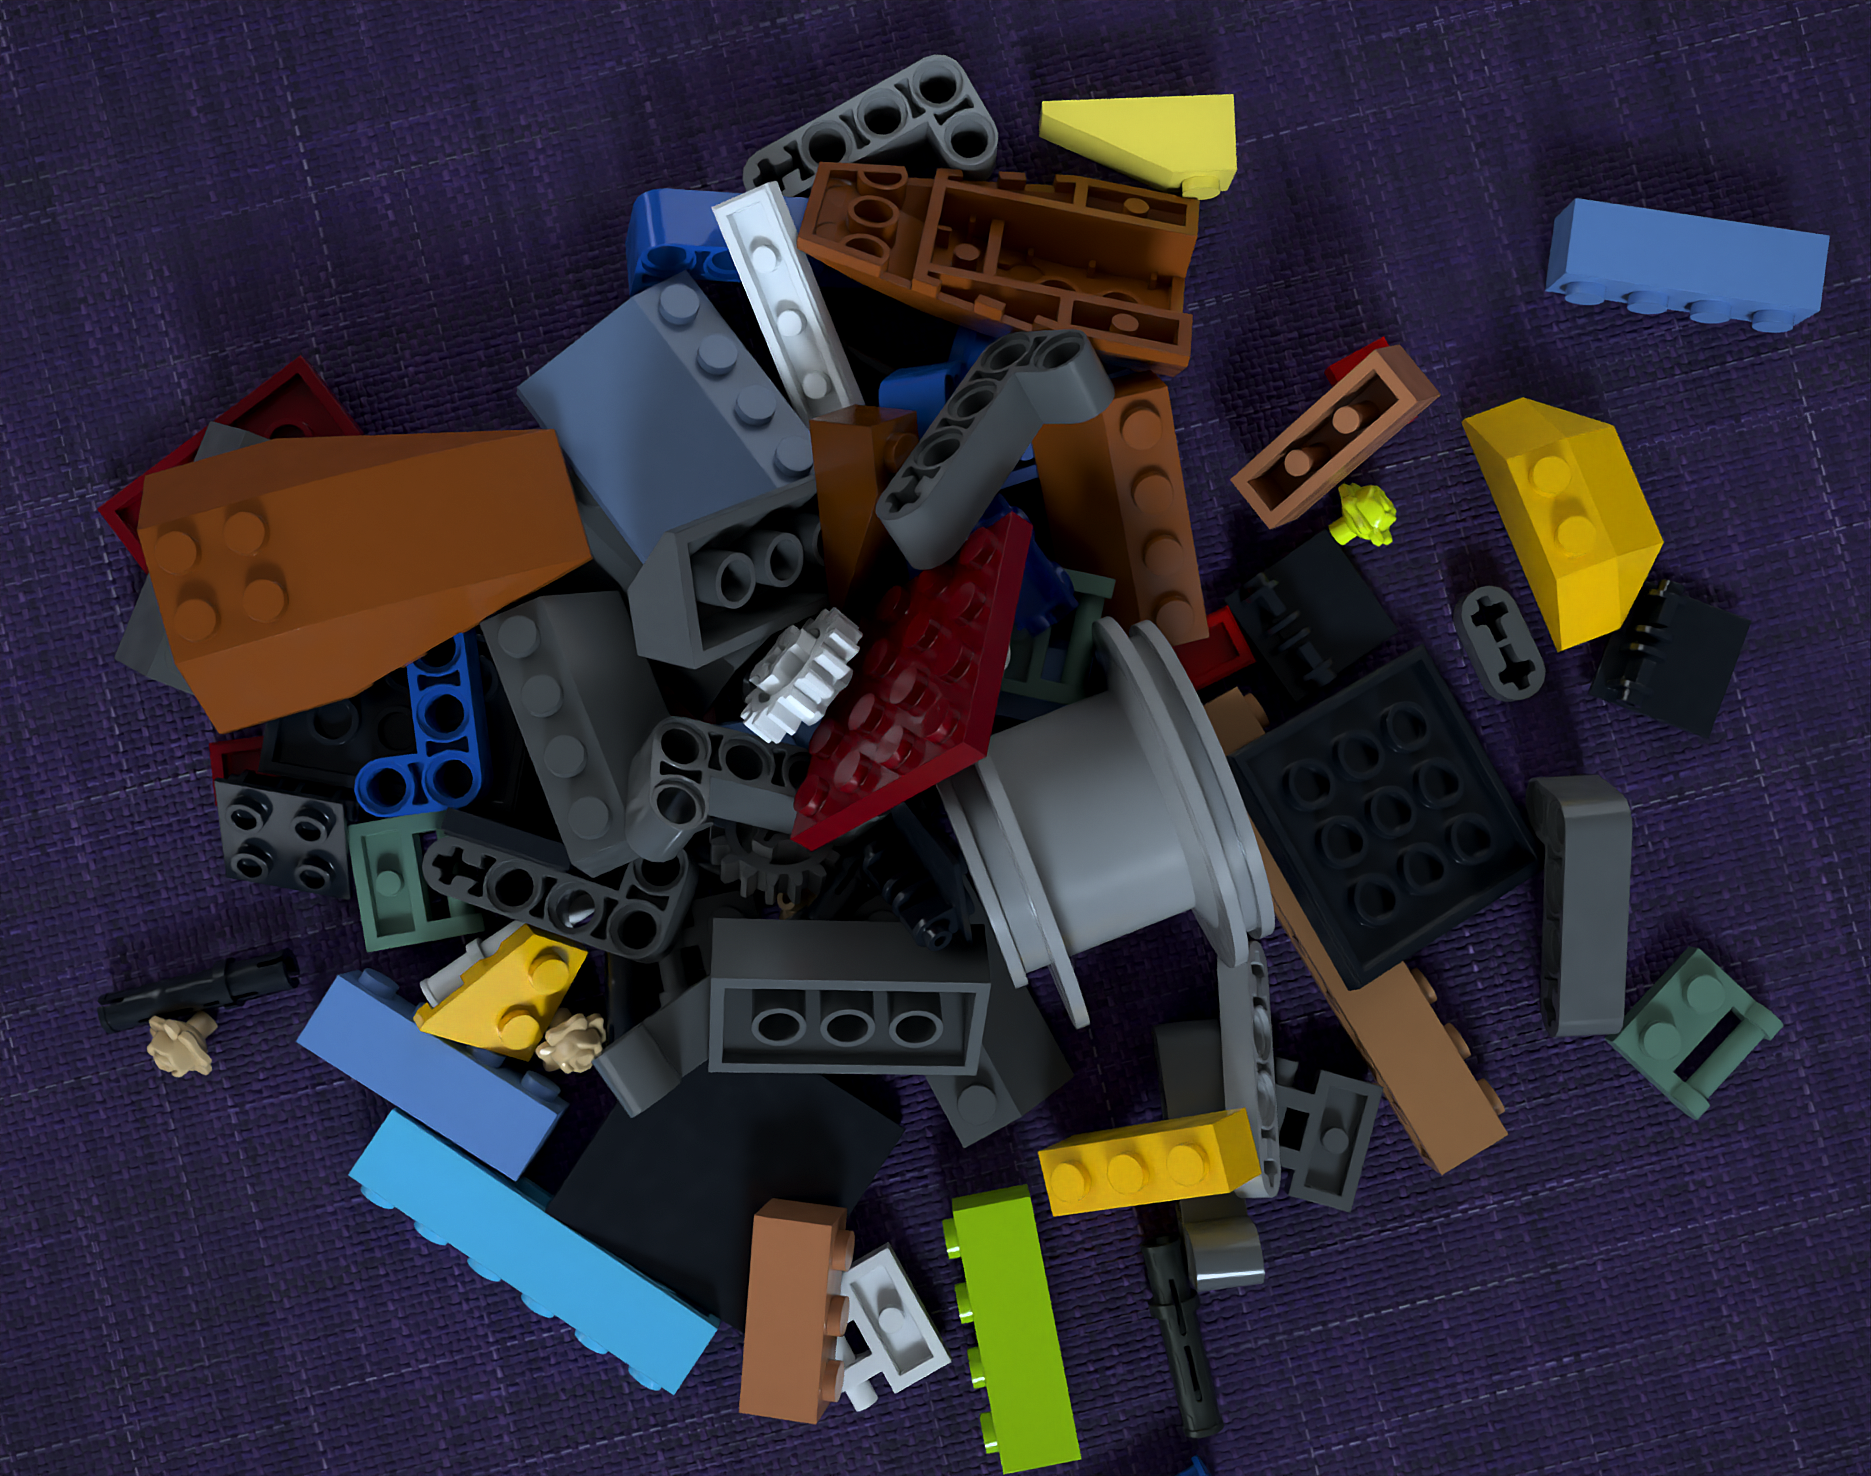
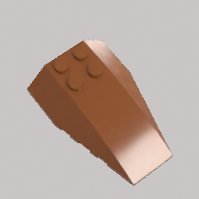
[797,162,1200,377]
[137,429,593,734]

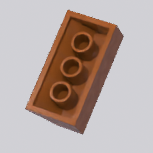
[1031,369,1209,646]

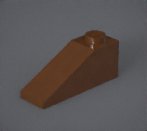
[809,404,919,615]

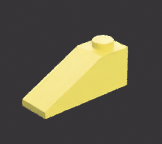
[1039,94,1237,200]

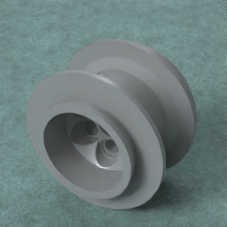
[935,616,1275,1029]

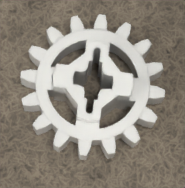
[740,607,863,744]

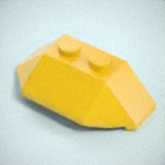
[1461,397,1664,652]

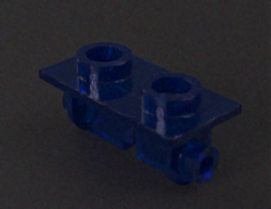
[963,493,1080,638]

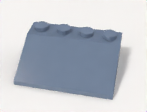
[516,270,815,565]

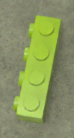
[942,1184,1081,1475]

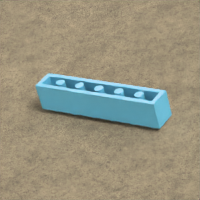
[348,1106,721,1395]

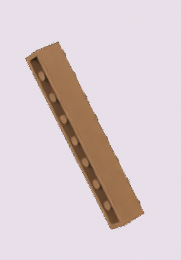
[1203,686,1509,1175]

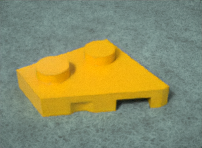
[413,923,589,1062]

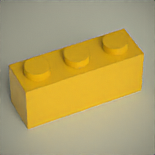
[1038,1107,1262,1217]

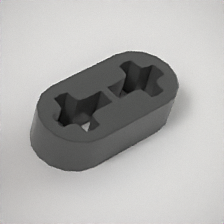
[1453,586,1546,702]

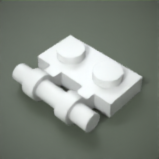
[835,1242,951,1412]

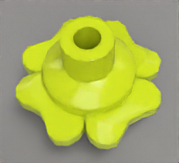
[1329,483,1397,547]

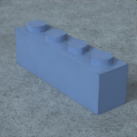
[1545,198,1830,333]
[296,968,570,1181]

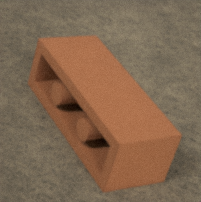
[1230,344,1441,529]
[739,1198,855,1425]

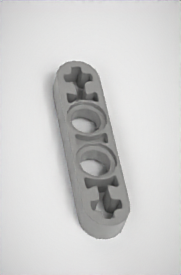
[1217,941,1281,1199]

